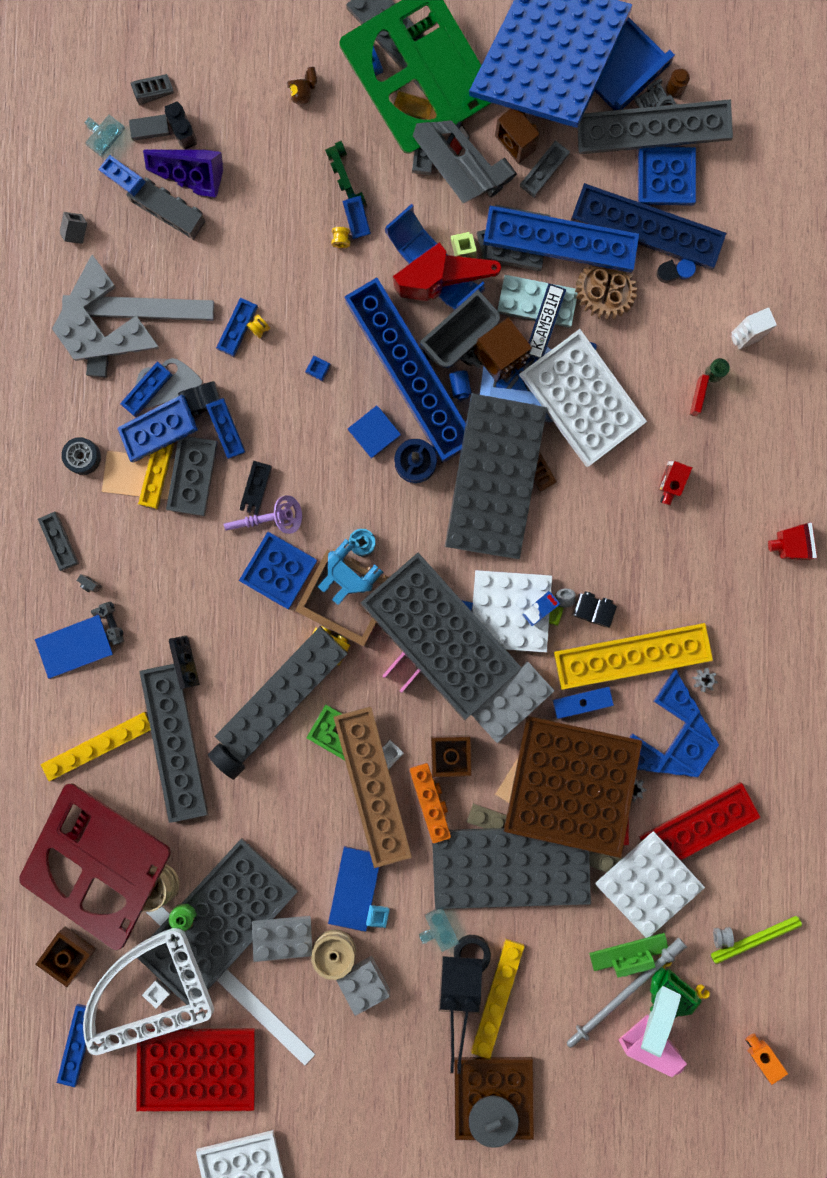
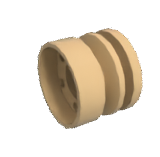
[142,864,179,912]

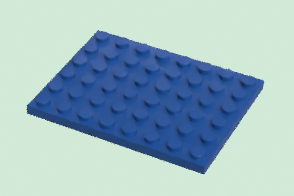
[469,0,632,128]

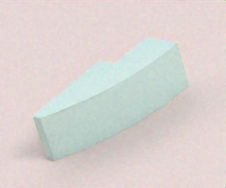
[641,986,681,1058]

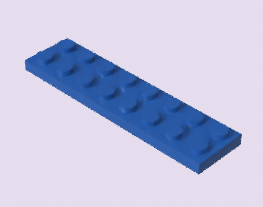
[483,206,639,273]

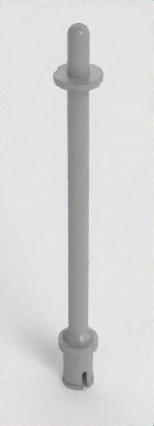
[567,937,687,1048]

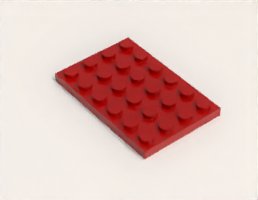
[136,1028,255,1111]

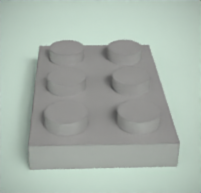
[252,916,312,962]

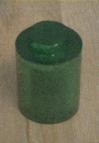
[705,358,730,383]

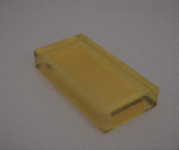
[394,91,433,120]

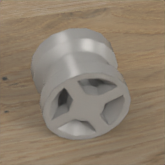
[713,927,734,948]

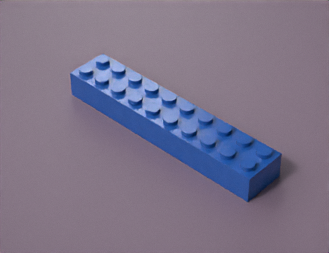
[344,278,466,464]

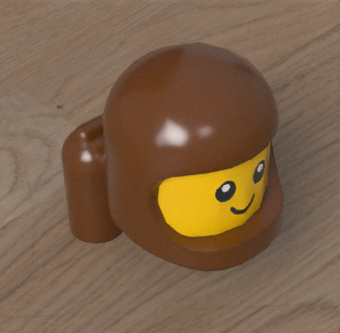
[287,67,317,105]

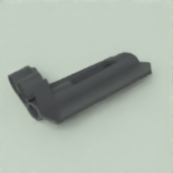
[413,121,517,203]

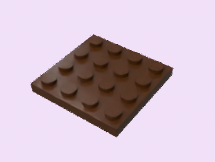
[454,1057,534,1140]

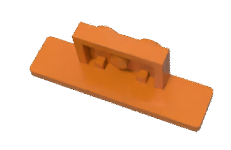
[410,763,451,843]

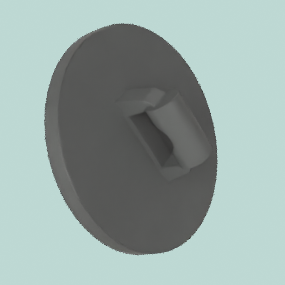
[469,1096,518,1148]

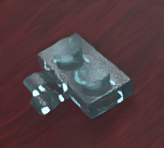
[84,114,125,157]
[419,907,459,952]

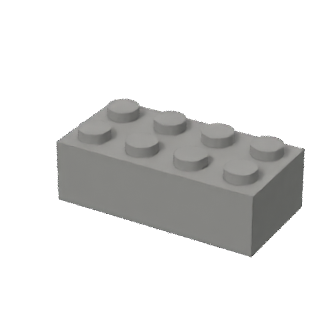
[471,662,554,743]

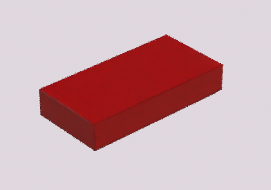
[690,374,709,416]

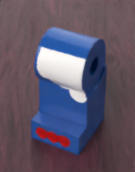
[522,591,560,626]

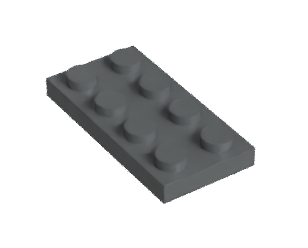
[166,436,218,517]

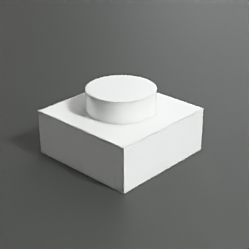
[142,979,171,1008]

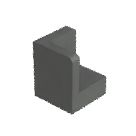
[60,212,87,244]

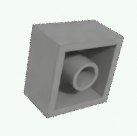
[336,956,390,1016]

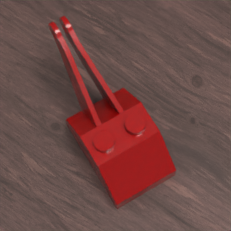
[393,242,501,301]

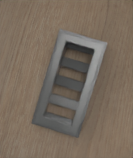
[130,74,174,106]

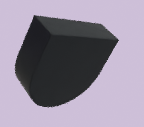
[656,259,679,283]

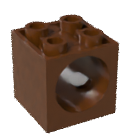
[474,317,532,382]

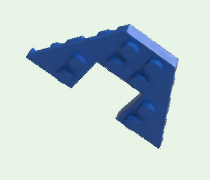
[629,670,719,777]

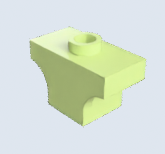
[451,232,477,258]

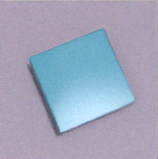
[366,905,390,928]

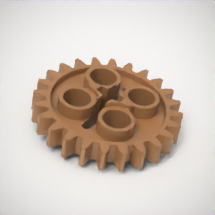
[575,265,637,320]

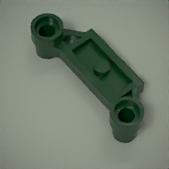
[325,140,368,208]

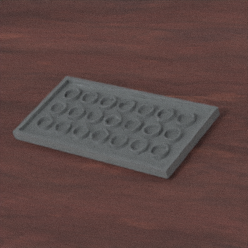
[444,393,547,559]
[360,552,522,720]
[432,828,591,909]
[137,838,298,1005]

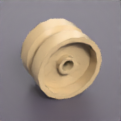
[311,929,356,980]

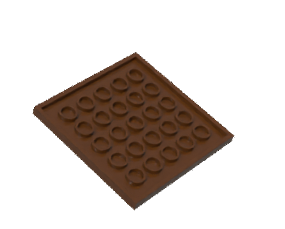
[503,716,642,858]

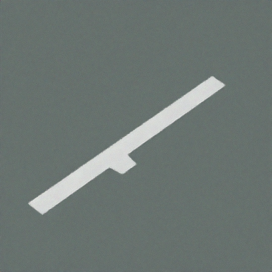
[146,907,315,1065]

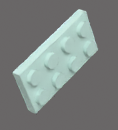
[497,275,578,328]

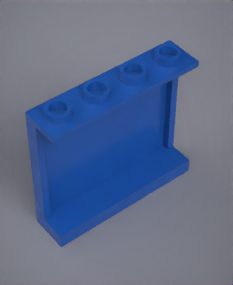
[595,17,675,111]

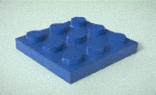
[638,147,696,206]
[239,532,318,610]

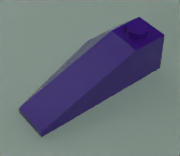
[143,149,223,197]

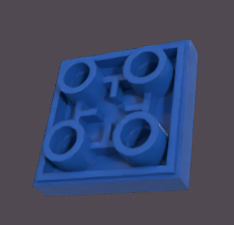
[347,405,401,459]

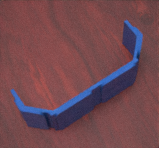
[385,204,485,310]

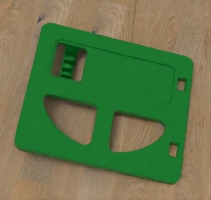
[339,0,491,154]

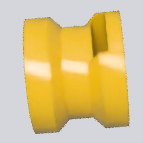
[331,227,350,248]
[247,315,271,339]

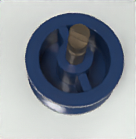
[394,439,437,483]

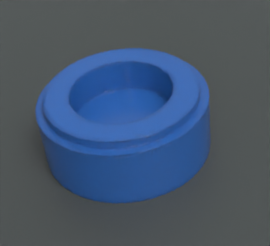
[676,259,696,280]

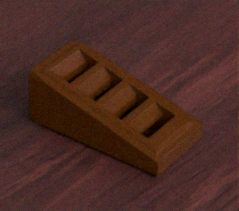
[534,451,557,492]

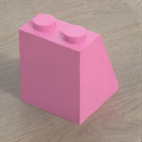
[618,1014,687,1077]

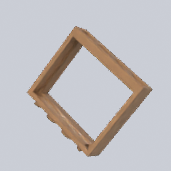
[295,549,389,647]

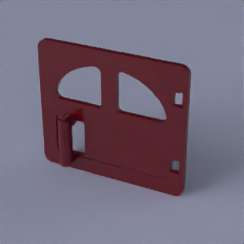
[19,783,171,951]

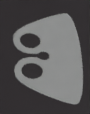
[136,358,202,409]

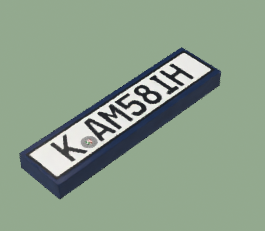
[528,283,566,360]

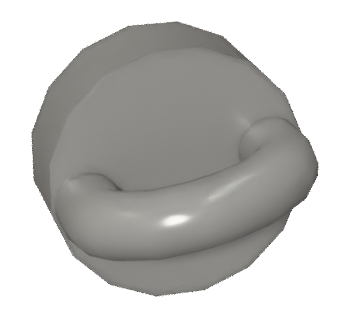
[556,588,576,608]

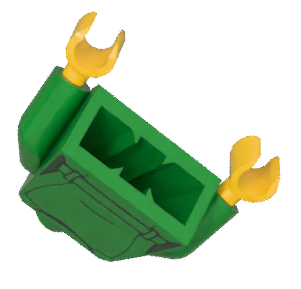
[650,955,710,1018]

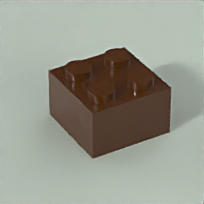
[495,109,540,164]
[431,735,472,777]
[35,926,96,987]

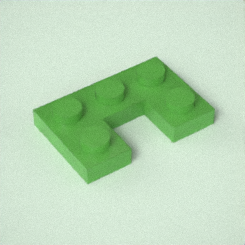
[306,704,345,760]

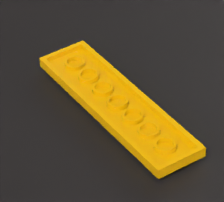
[554,623,713,690]

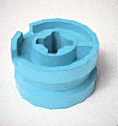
[349,529,376,556]

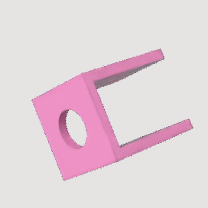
[383,652,420,693]

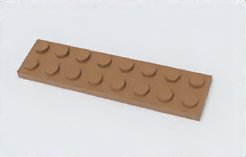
[333,706,412,868]

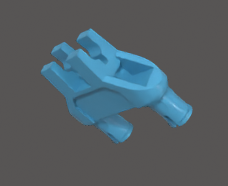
[318,539,384,605]

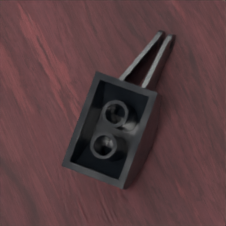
[438,956,482,1074]

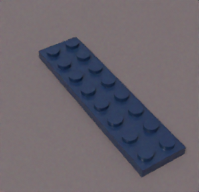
[571,183,727,270]

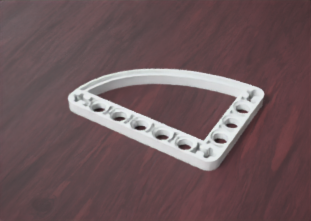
[83,928,214,1055]

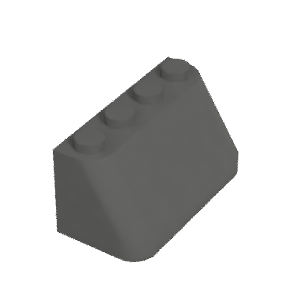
[420,290,500,368]

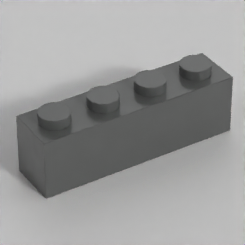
[126,177,206,240]

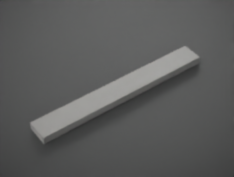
[62,295,215,321]

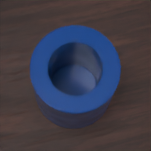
[449,370,472,401]

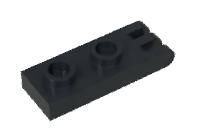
[239,460,272,515]
[169,635,200,690]

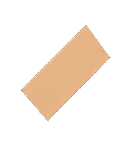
[102,451,175,500]

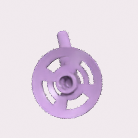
[224,495,302,534]

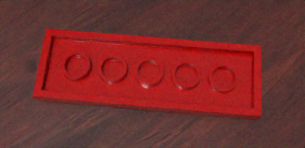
[638,782,761,860]

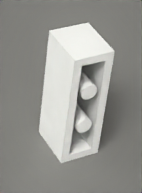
[731,308,777,349]

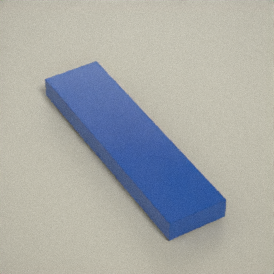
[56,1004,87,1087]

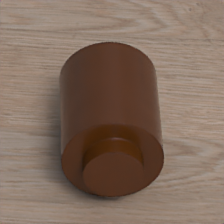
[666,69,690,98]

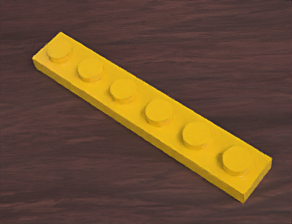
[40,712,151,781]
[471,938,524,1058]

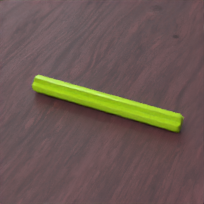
[711,916,802,964]

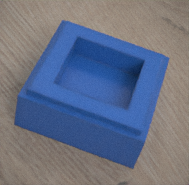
[305,355,331,382]

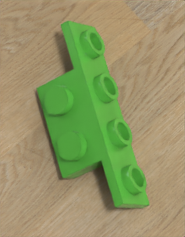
[589,933,668,978]

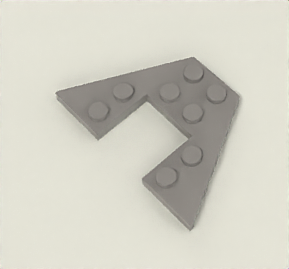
[52,255,159,361]

